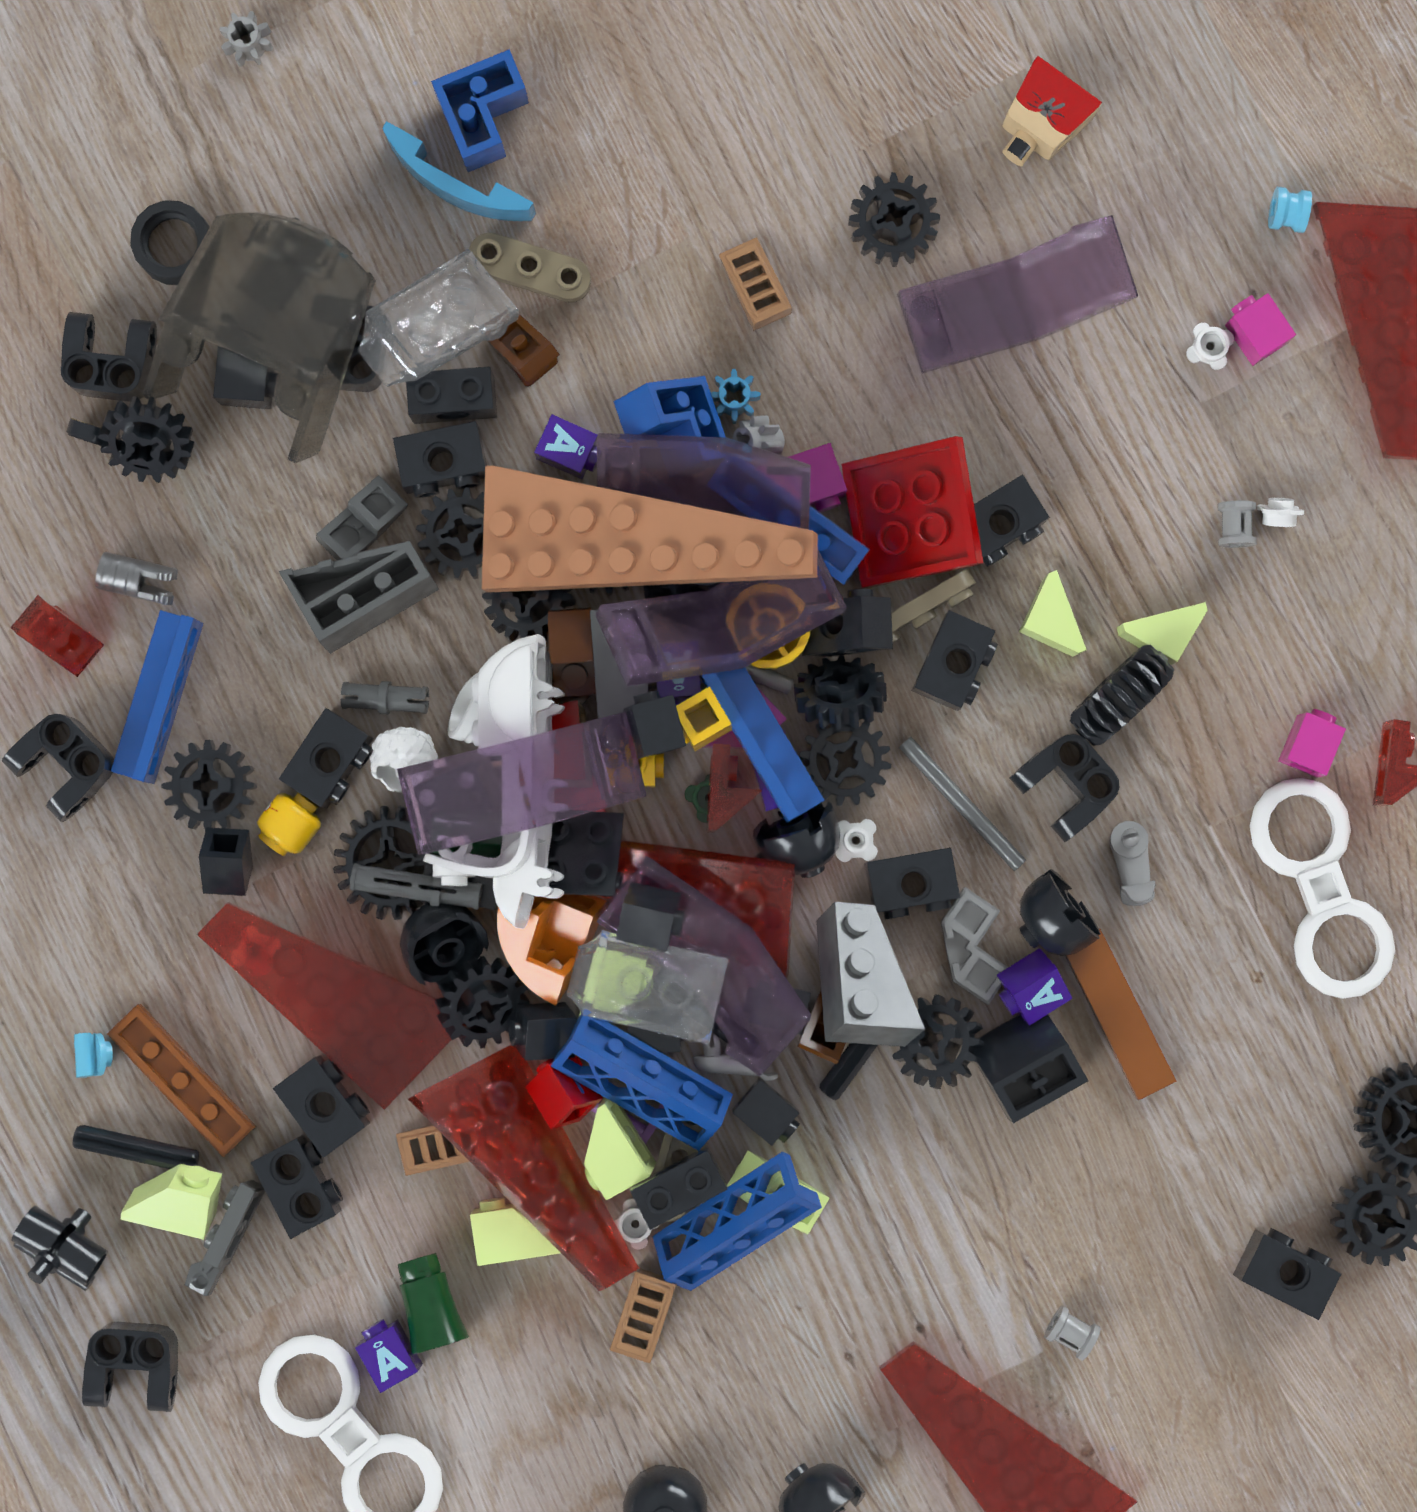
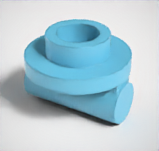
[74,1033,113,1078]

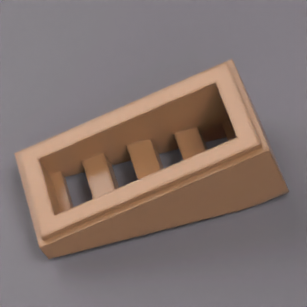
[719,237,792,331]
[396,1113,489,1176]
[610,1267,677,1363]

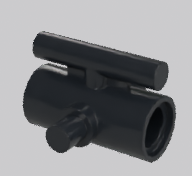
[11,1206,108,1291]

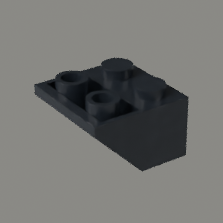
[974,1014,1089,1124]

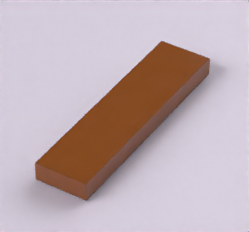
[1065,928,1177,1100]
[107,1004,257,1157]

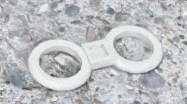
[1250,778,1395,999]
[258,1335,443,1512]

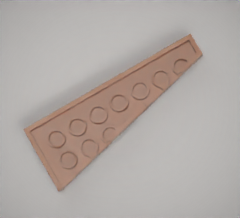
[482,466,818,592]

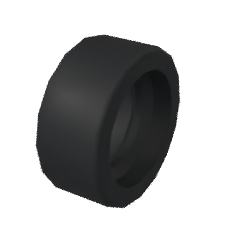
[130,200,215,285]

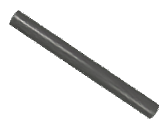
[899,736,1026,871]

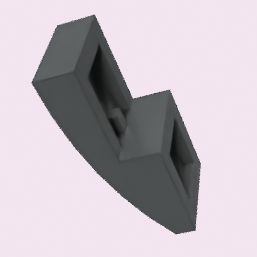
[316,475,408,560]

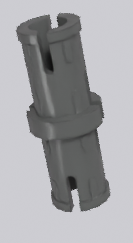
[341,681,429,715]

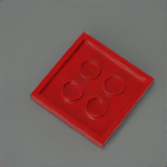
[841,436,984,588]

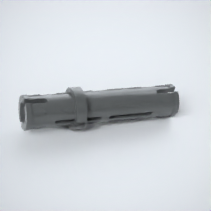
[350,863,483,910]

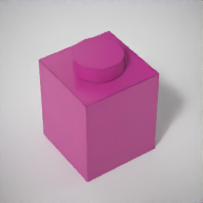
[1225,293,1296,366]
[1278,709,1346,778]

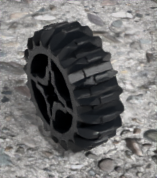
[1070,644,1175,746]
[333,806,442,920]
[1353,1062,1417,1178]

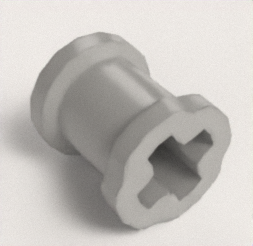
[1217,500,1257,548]
[1044,1306,1101,1361]

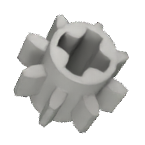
[219,11,273,67]
[732,415,785,467]

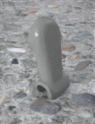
[1110,821,1156,906]
[693,1034,778,1081]

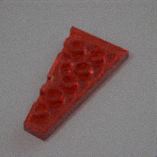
[408,1045,639,1291]

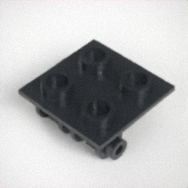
[547,811,624,897]

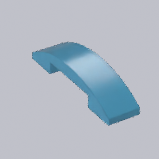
[382,121,536,221]

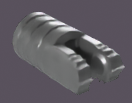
[95,552,178,605]

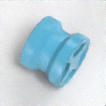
[1268,186,1312,233]

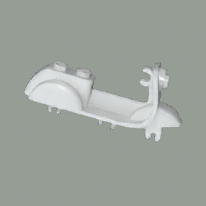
[423,634,566,929]

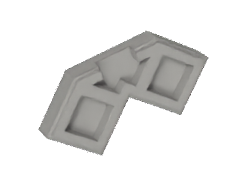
[940,887,1008,1005]

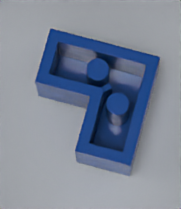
[431,49,529,172]
[613,376,730,477]

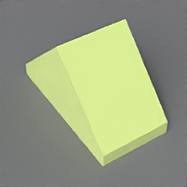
[1019,570,1086,657]
[1117,602,1208,665]

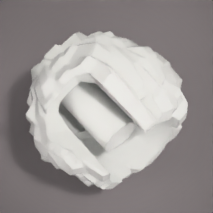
[370,727,438,793]

